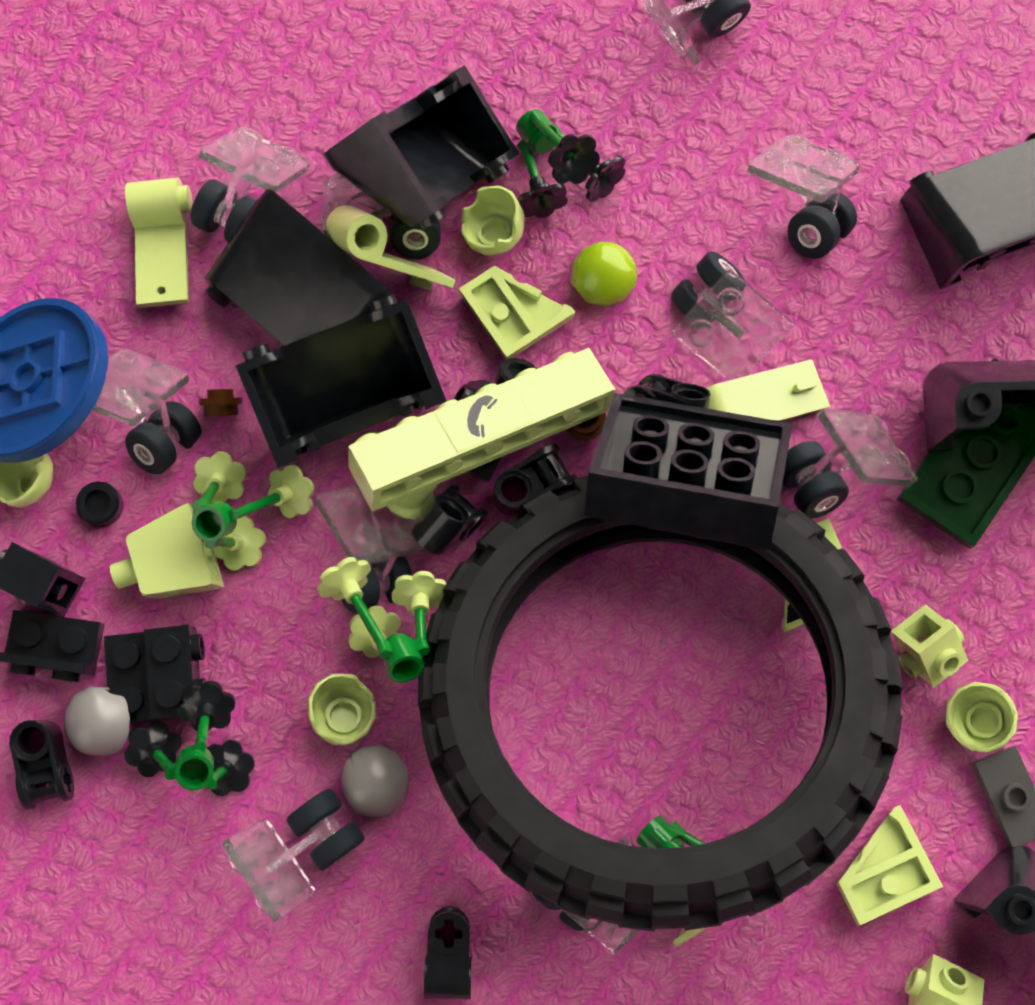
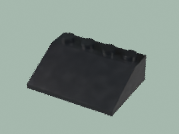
[584,393,792,550]

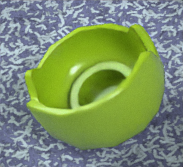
[570,242,638,307]

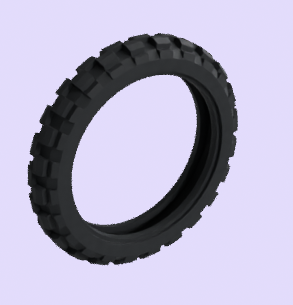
[418,476,903,932]

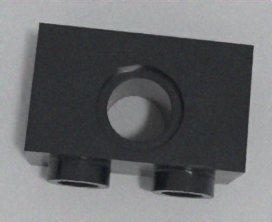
[0,542,86,617]

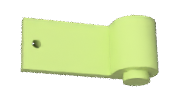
[125,177,193,308]
[325,205,456,290]
[706,359,830,421]

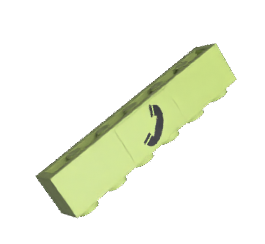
[348,348,615,512]

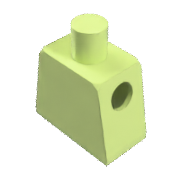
[110,503,224,599]

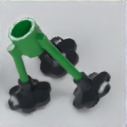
[516,109,626,218]
[124,681,255,796]

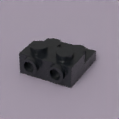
[104,624,206,724]

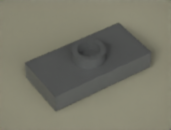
[970,746,1035,847]

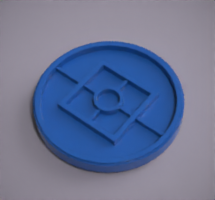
[0,298,108,463]

